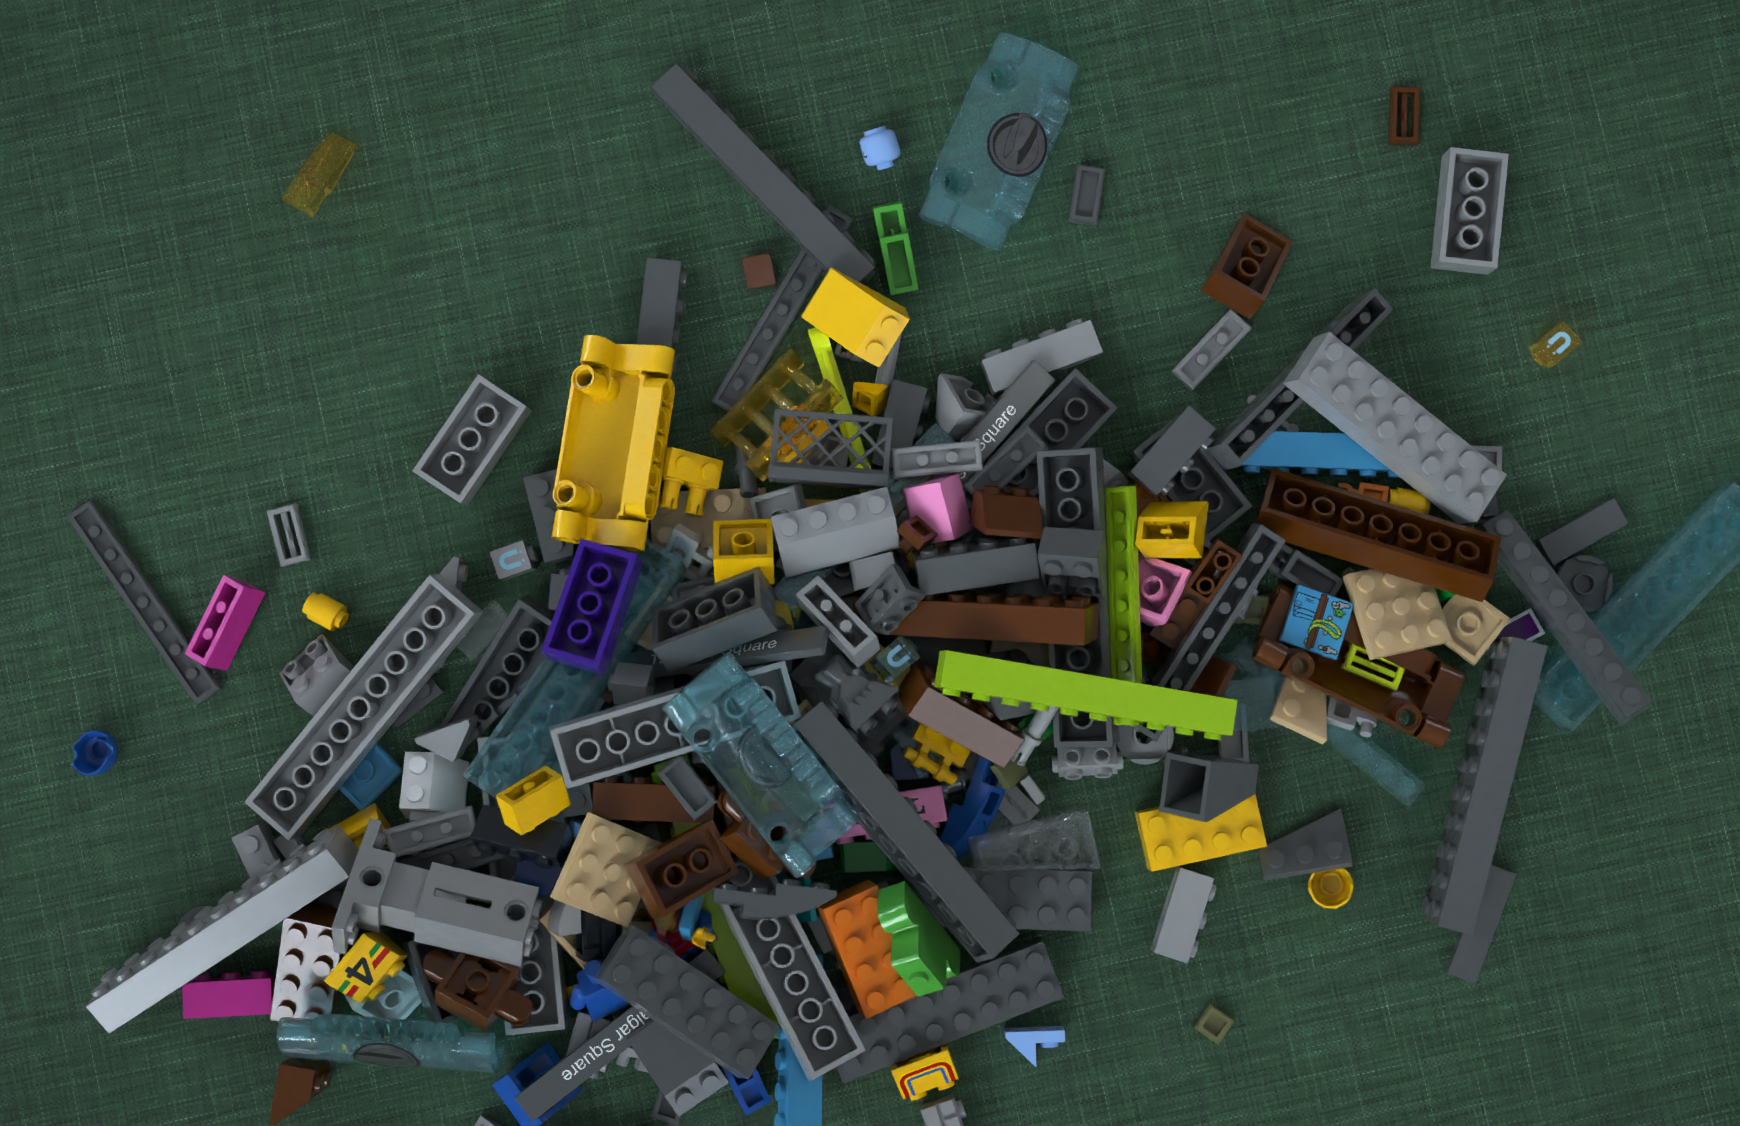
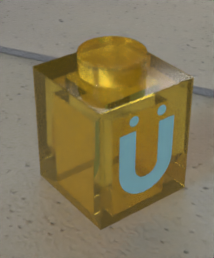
[1528,320,1582,369]

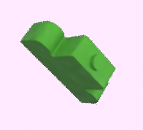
[878,881,960,997]

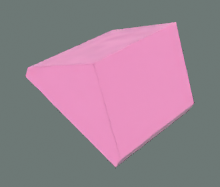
[902,473,973,544]
[1138,553,1192,627]

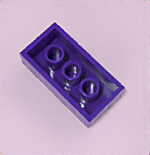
[541,539,644,676]

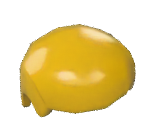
[1308,868,1354,909]

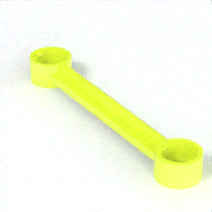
[808,327,872,494]

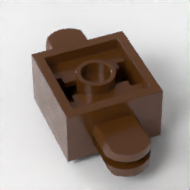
[717,786,816,880]
[423,950,532,1032]

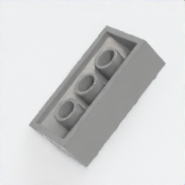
[771,487,900,578]

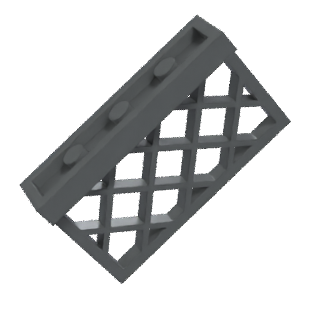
[768,409,893,490]

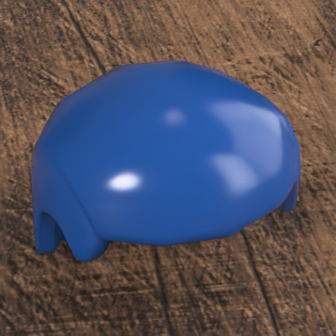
[71,730,118,776]

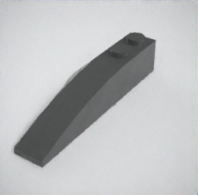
[439,594,554,746]

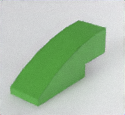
[872,201,919,295]

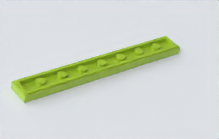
[1105,486,1144,725]

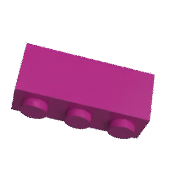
[185,575,266,671]
[182,970,276,1019]

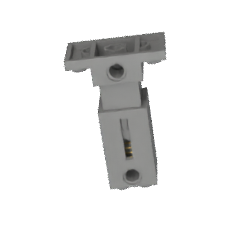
[332,818,543,967]

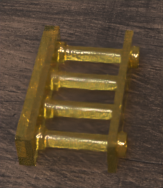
[709,348,843,482]

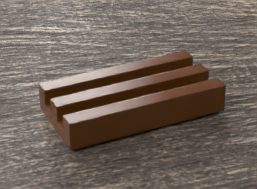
[1388,86,1420,146]

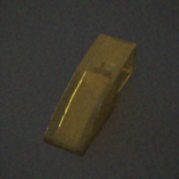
[282,131,357,218]

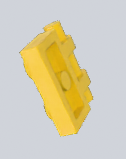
[902,722,971,785]

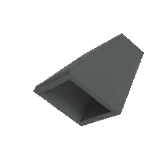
[1159,752,1259,822]

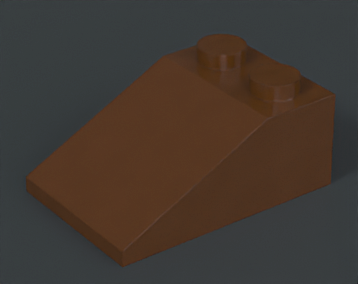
[1200,213,1293,319]
[624,819,739,918]

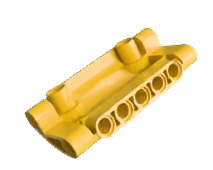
[551,335,675,552]

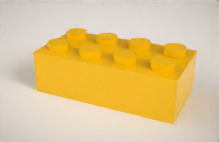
[1135,794,1267,872]

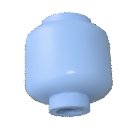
[859,125,901,170]

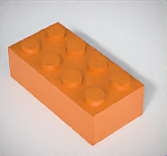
[817,879,917,1019]

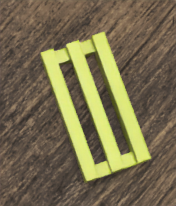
[1340,644,1405,691]

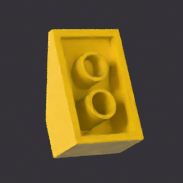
[801,267,910,367]

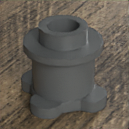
[936,766,970,800]

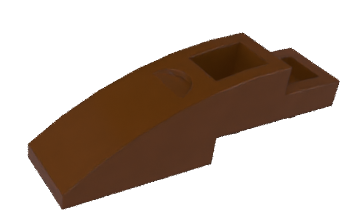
[1148,538,1243,650]

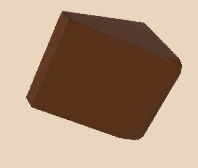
[742,253,776,290]

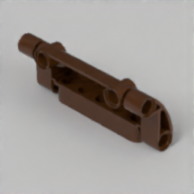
[1252,583,1465,749]

